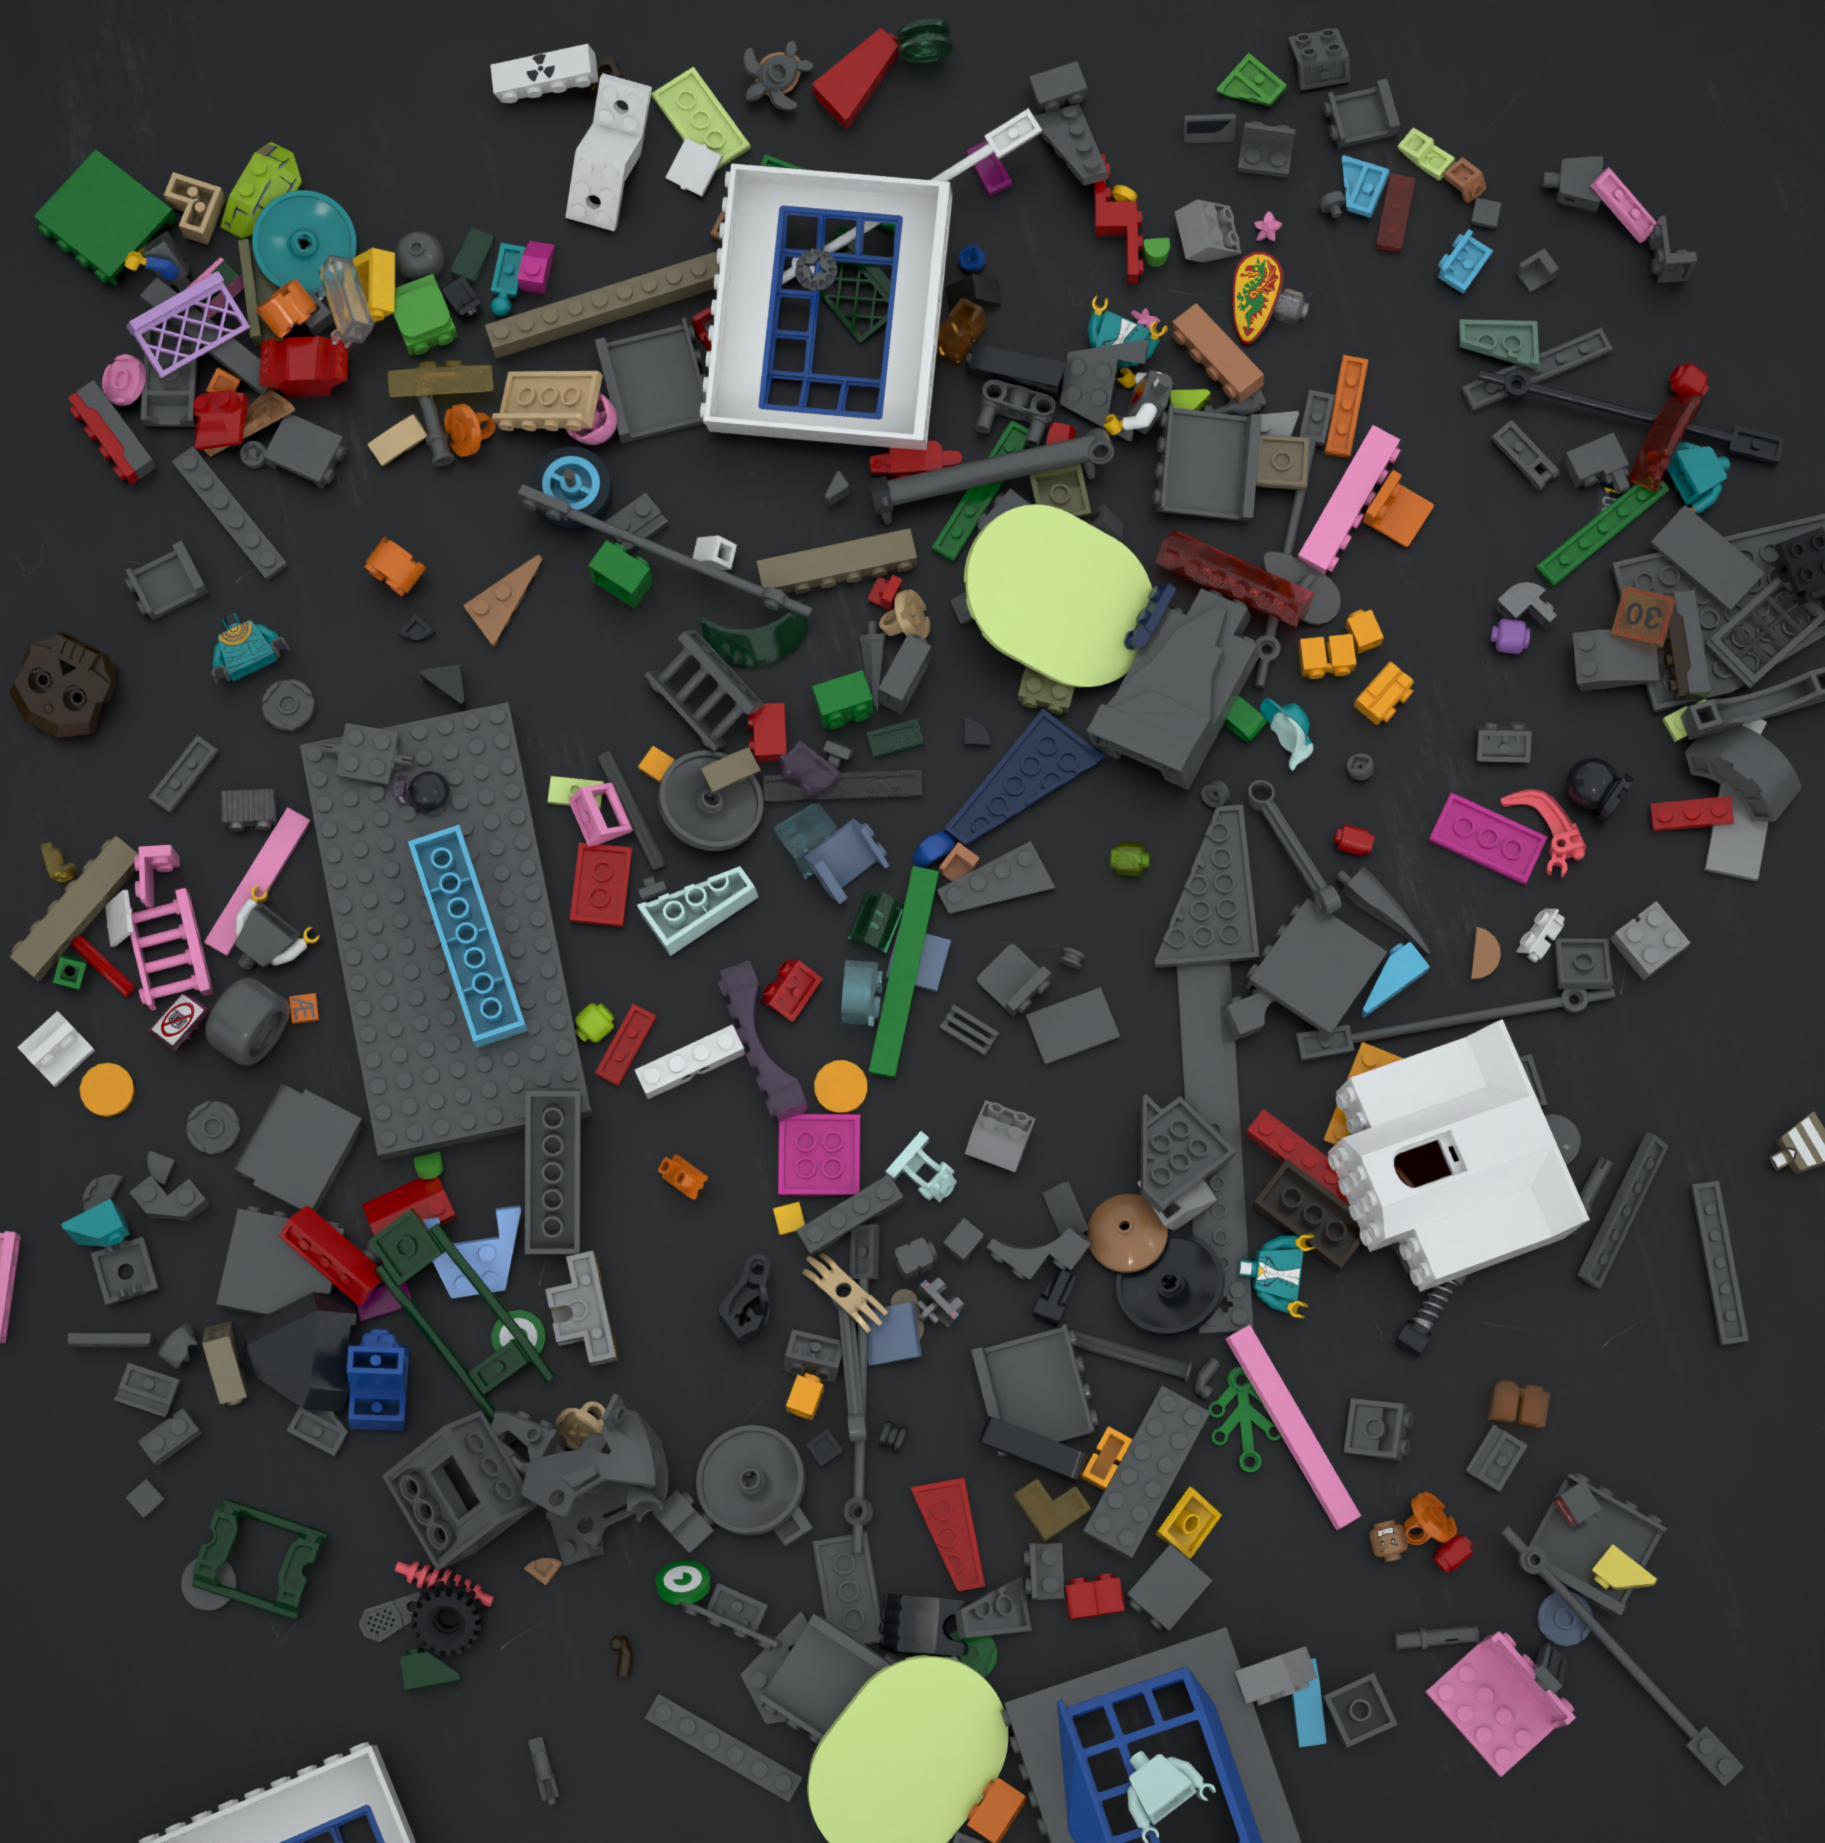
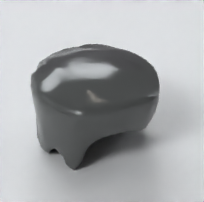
[158,1323,197,1369]

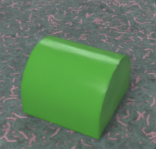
[1142,238,1170,267]

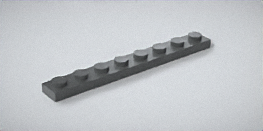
[1534,1641,1567,1694]

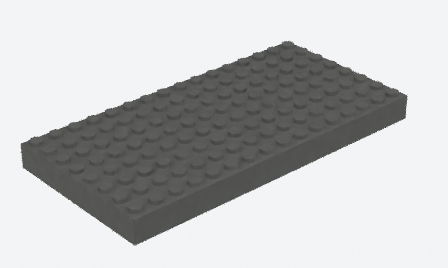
[300,702,593,1161]

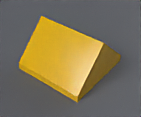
[1156,1487,1222,1559]

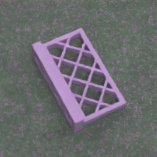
[126,271,250,379]

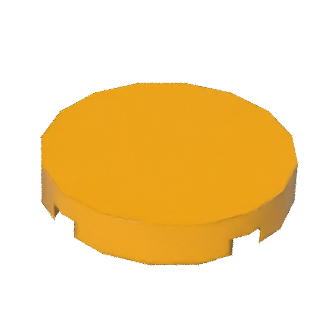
[814,1060,867,1114]
[80,1063,135,1117]

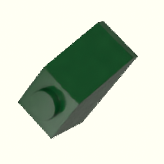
[400,1648,463,1691]

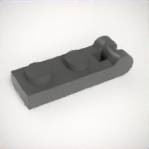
[1491,420,1560,491]

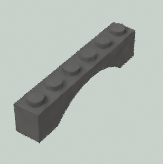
[1680,667,1825,741]

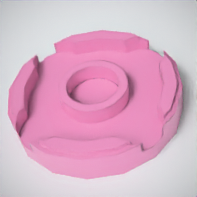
[102,354,146,406]

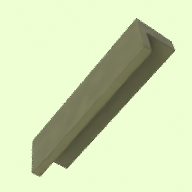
[238,239,284,346]

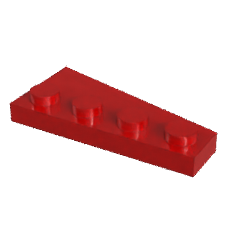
[910,1478,985,1592]

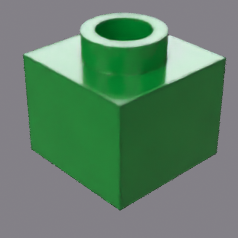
[53,954,86,989]

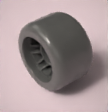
[205,977,290,1066]

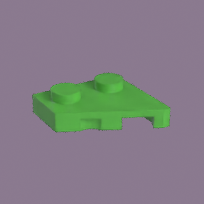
[1216,53,1287,107]

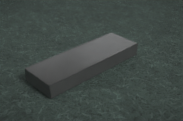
[149,735,219,814]
[68,1333,155,1347]

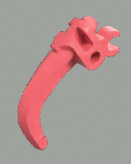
[1500,789,1586,877]

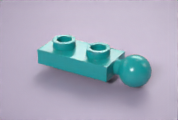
[491,243,526,317]

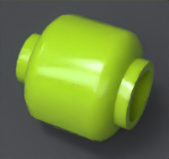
[575,1003,615,1043]

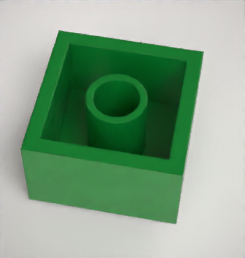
[588,540,653,609]
[812,670,873,730]

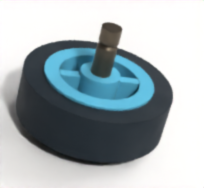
[532,446,612,528]

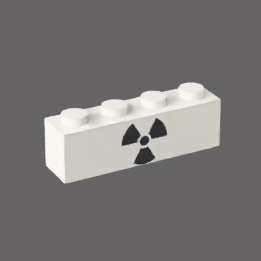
[491,44,599,103]
[635,1024,745,1099]

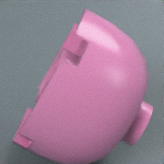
[566,394,618,445]

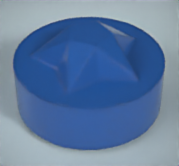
[958,245,986,272]

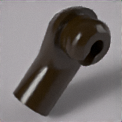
[611,1635,633,1677]

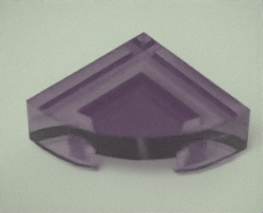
[392,775,410,803]

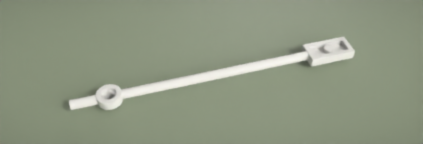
[782,108,1042,285]

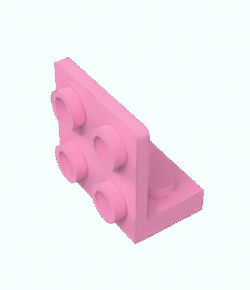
[134,845,180,909]

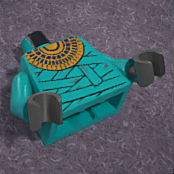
[211,613,290,685]

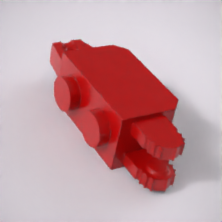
[870,441,963,479]

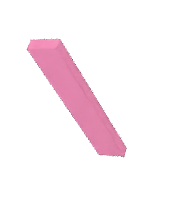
[204,807,311,957]

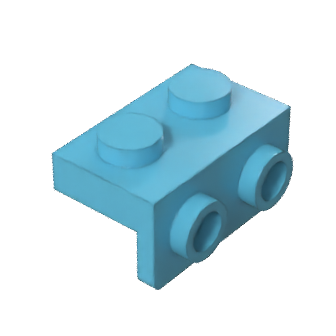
[1438,229,1493,294]

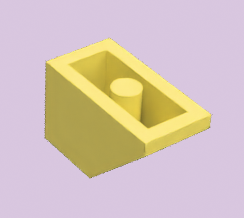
[1592,1544,1657,1590]

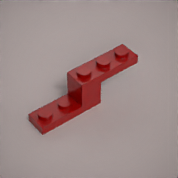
[1094,154,1143,284]

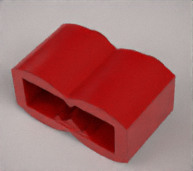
[1064,1573,1125,1620]

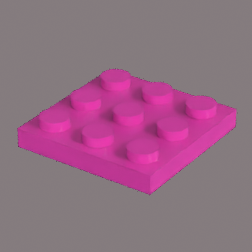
[778,1114,860,1196]

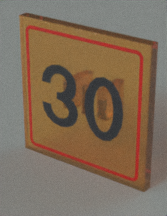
[1611,585,1676,648]

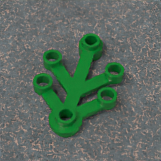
[1208,1366,1281,1473]

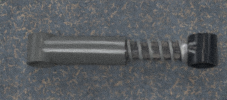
[1395,1274,1468,1357]

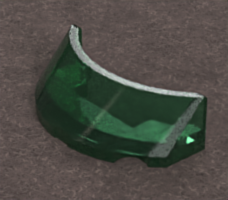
[700,599,809,668]

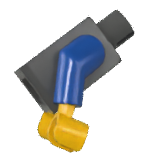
[125,231,191,293]

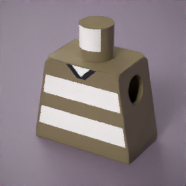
[1769,1112,1825,1174]

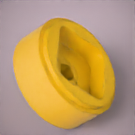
[1111,185,1137,202]

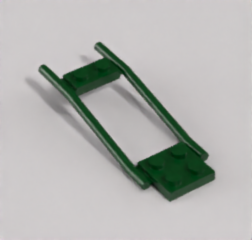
[368,1208,555,1424]

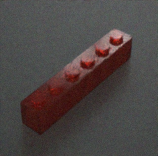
[1155,529,1315,627]

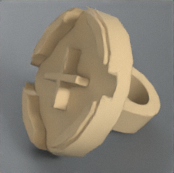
[879,589,930,638]
[555,1401,605,1450]

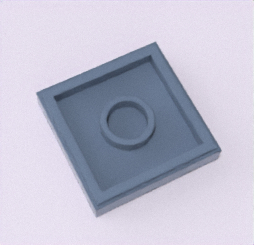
[886,927,951,992]
[867,1302,922,1366]

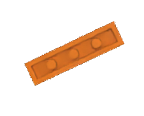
[1324,355,1368,459]

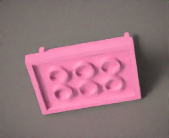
[1425,1631,1576,1777]

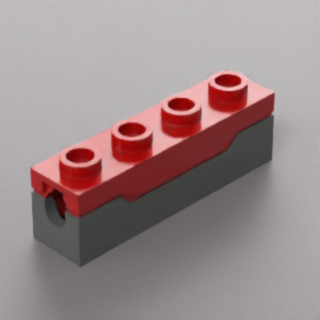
[68,380,157,485]

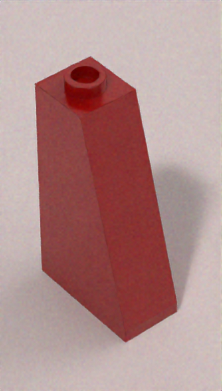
[812,28,898,130]

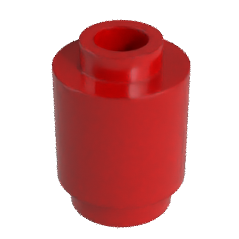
[1333,824,1375,856]
[1432,1534,1474,1574]

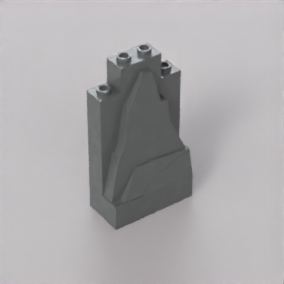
[1087,589,1260,790]

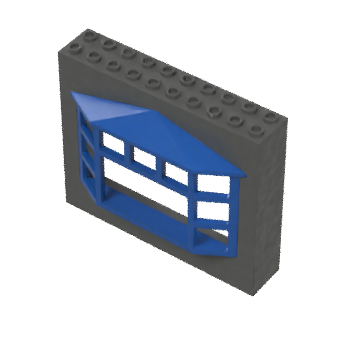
[1001,1627,1301,1843]

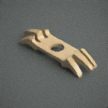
[802,1252,888,1334]

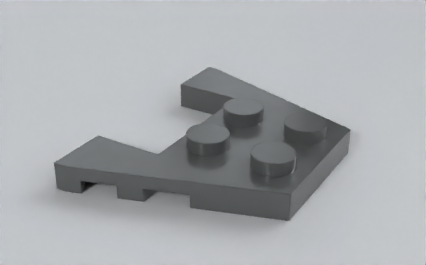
[1060,340,1149,441]
[740,1612,808,1725]

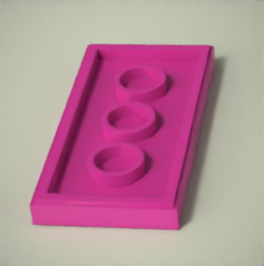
[1428,792,1547,885]

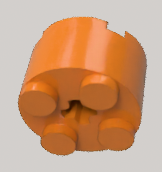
[255,278,318,339]
[364,537,426,597]

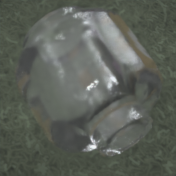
[1273,287,1309,325]

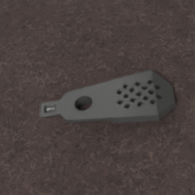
[359,1592,421,1642]

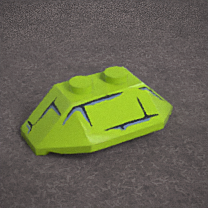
[221,142,302,240]

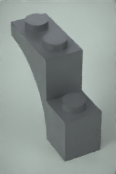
[987,1226,1093,1280]

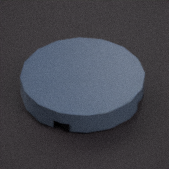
[1537,1591,1593,1647]

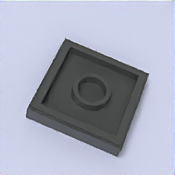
[1554,938,1613,989]

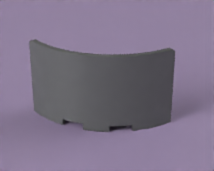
[1685,725,1801,822]

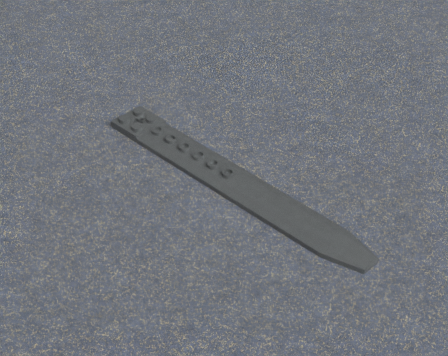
[1177,962,1254,1334]

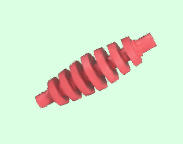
[395,1561,494,1607]

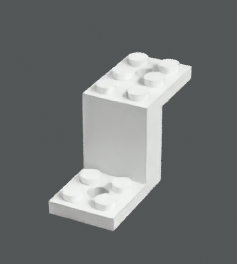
[565,73,652,231]

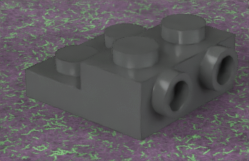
[1344,1398,1413,1461]

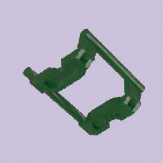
[192,1498,329,1621]

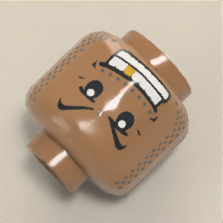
[1369,1520,1408,1562]

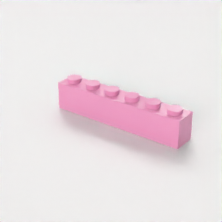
[1297,425,1401,575]

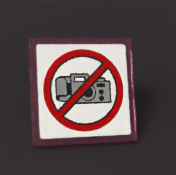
[148,991,210,1052]

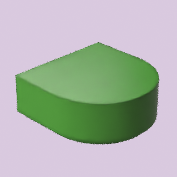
[414,1152,443,1179]

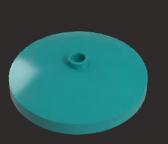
[252,190,357,294]

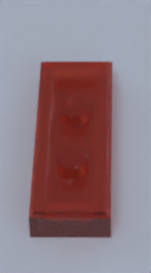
[1376,173,1416,252]

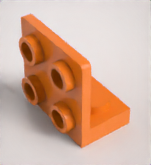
[1363,470,1434,548]

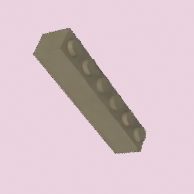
[757,528,917,594]
[10,836,139,982]

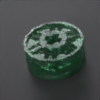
[897,19,953,63]

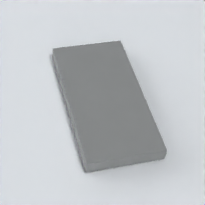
[1704,783,1768,881]

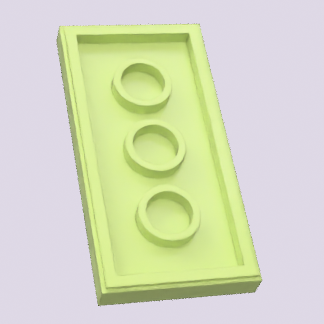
[651,67,751,171]

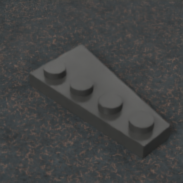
[936,841,1055,914]

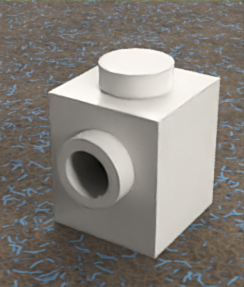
[693,535,737,570]

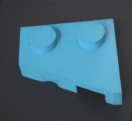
[1342,155,1390,218]

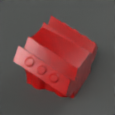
[259,336,348,398]

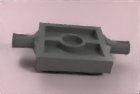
[322,723,414,785]

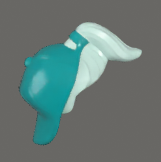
[1260,698,1313,771]

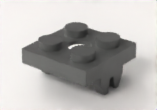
[91,1237,159,1306]

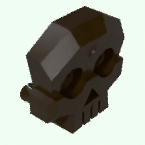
[9,631,119,738]

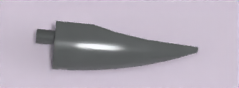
[1335,867,1430,955]

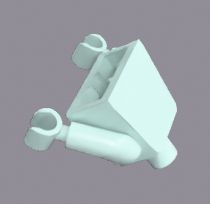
[1127,1751,1215,1843]

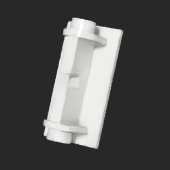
[1516,909,1565,963]

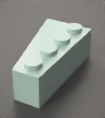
[637,866,758,956]

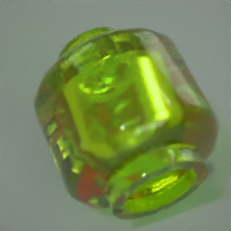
[1110,841,1150,877]

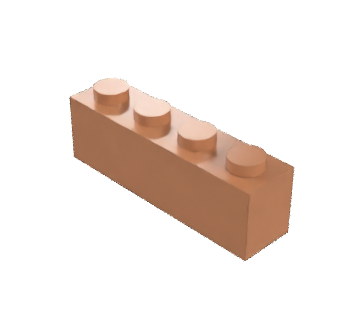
[1172,303,1264,403]

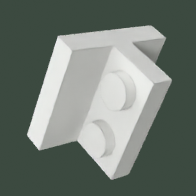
[17,1011,95,1087]

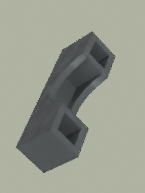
[1223,989,1277,1041]
[796,1174,903,1257]

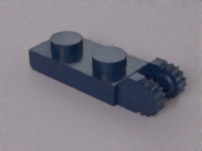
[1124,583,1176,650]

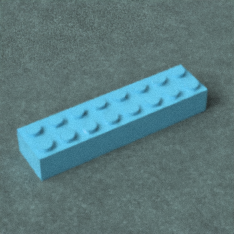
[408,825,528,1048]

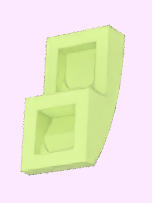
[1398,128,1455,181]

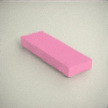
[1590,168,1657,243]

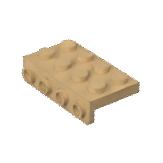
[491,371,603,431]

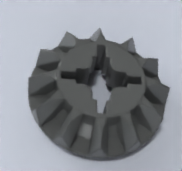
[795,248,837,291]

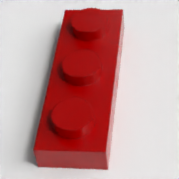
[1651,796,1734,832]

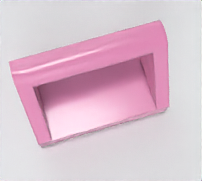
[568,783,633,847]

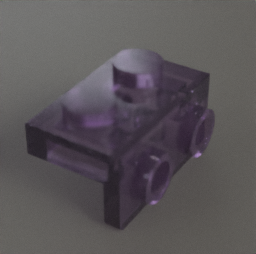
[779,740,840,798]

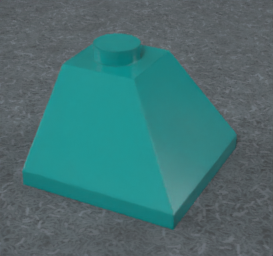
[61,1199,130,1247]

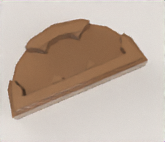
[1470,927,1501,980]

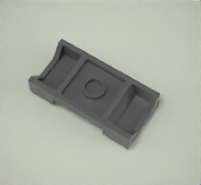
[141,325,200,427]

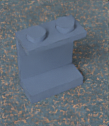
[804,818,890,904]

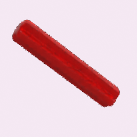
[71,935,135,997]

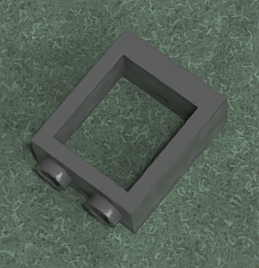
[878,635,931,715]

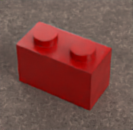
[748,703,787,762]

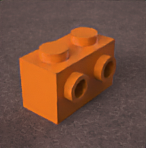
[967,1778,1028,1843]

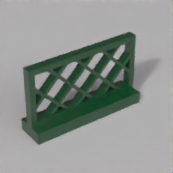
[806,225,891,344]

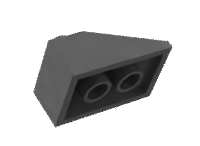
[1572,630,1660,692]

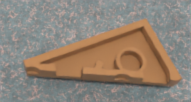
[204,388,296,457]
[463,554,542,647]

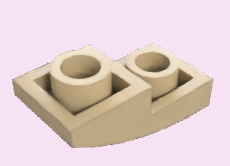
[368,414,428,466]

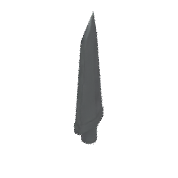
[860,621,886,711]

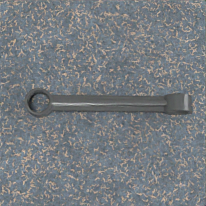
[1246,780,1341,916]
[831,1283,867,1442]

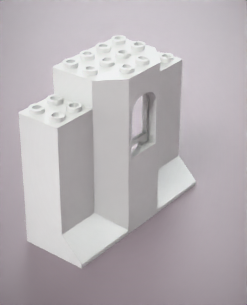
[1328,1019,1590,1292]

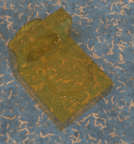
[40,842,78,882]

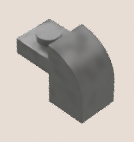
[1494,582,1557,629]

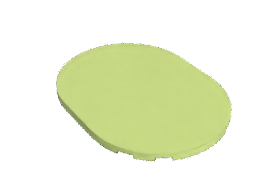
[964,505,1152,687]
[807,1655,1008,1843]

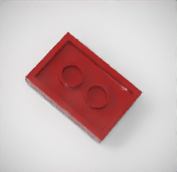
[570,842,633,927]

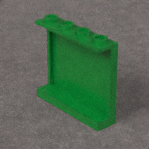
[34,150,177,287]

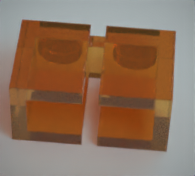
[937,297,988,363]
[1488,1380,1550,1428]

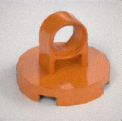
[444,404,496,457]
[1403,1491,1457,1545]

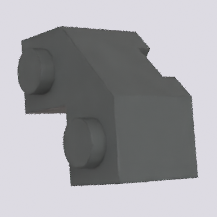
[129,1175,211,1221]

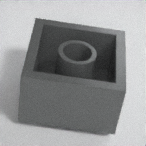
[1322,1673,1398,1749]

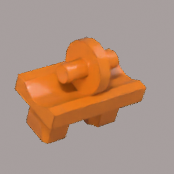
[658,1154,708,1200]

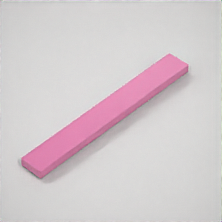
[1226,1325,1361,1530]

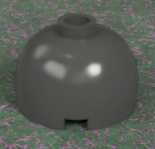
[394,231,446,283]

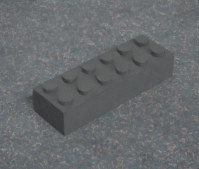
[525,1088,581,1254]
[1083,1386,1210,1560]

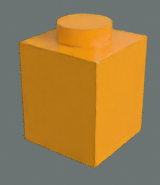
[1345,610,1384,654]

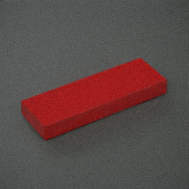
[595,1004,657,1087]

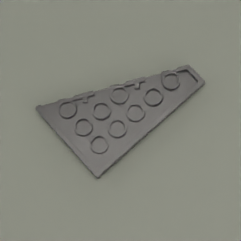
[1154,805,1260,968]

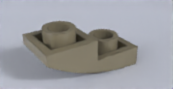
[701,747,761,793]

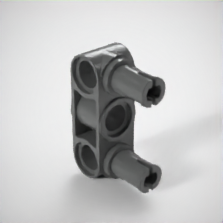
[975,379,1055,448]

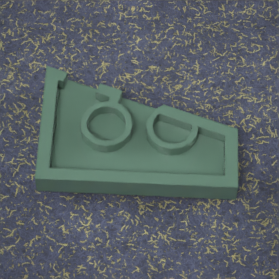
[1459,319,1540,370]

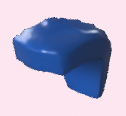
[912,831,956,868]

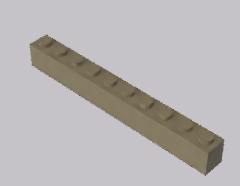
[485,251,720,359]

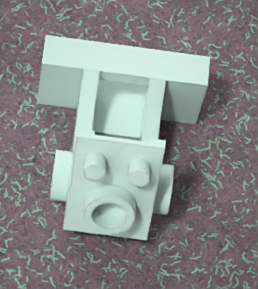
[886,1131,957,1203]

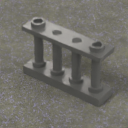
[645,629,765,751]

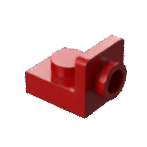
[868,575,902,611]

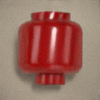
[1669,363,1709,401]

